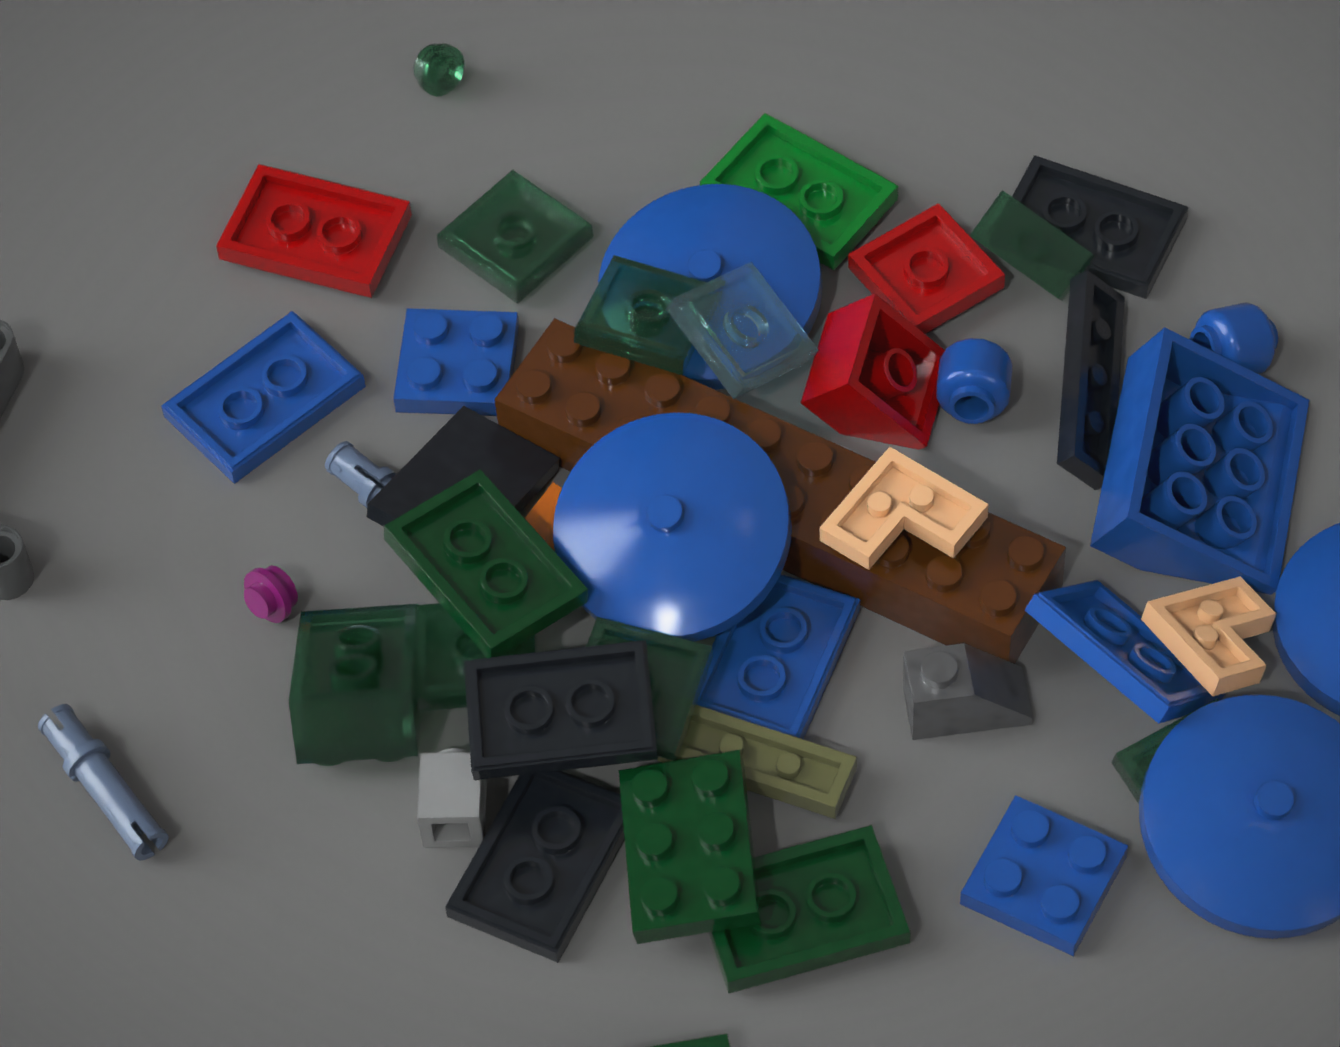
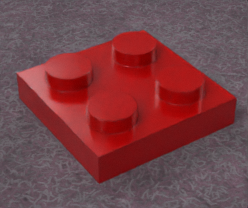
[848,203,1005,334]

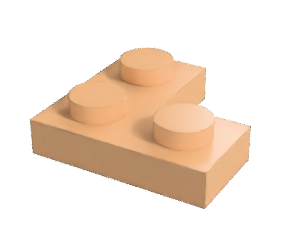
[820,447,989,570]
[1141,576,1276,697]

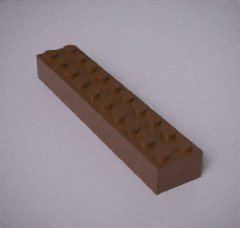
[494,318,1066,664]

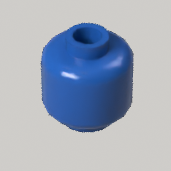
[1189,302,1278,374]
[936,338,1013,424]

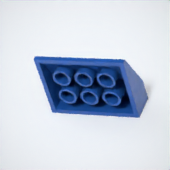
[1090,327,1309,595]

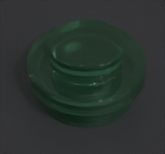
[414,43,465,96]

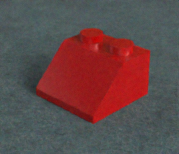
[800,293,945,450]

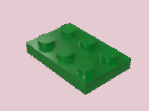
[700,113,898,270]

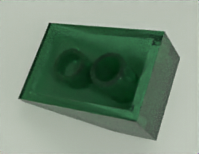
[288,603,421,766]

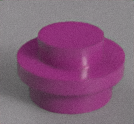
[244,565,298,623]

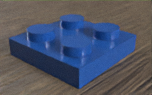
[393,308,519,416]
[960,795,1128,956]

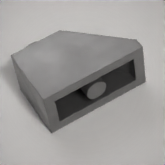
[903,643,1033,740]

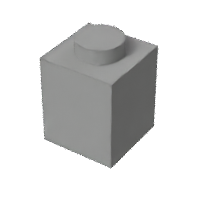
[417,748,487,848]

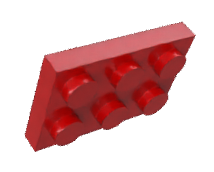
[216,164,412,298]

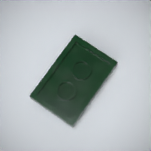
[384,469,588,658]
[619,750,762,944]
[709,825,910,994]

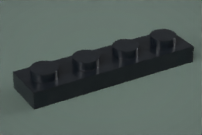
[1057,270,1125,490]

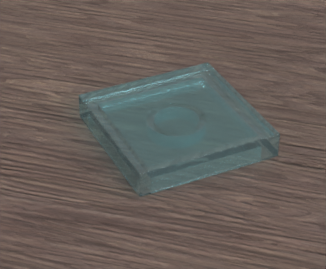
[666,262,819,399]

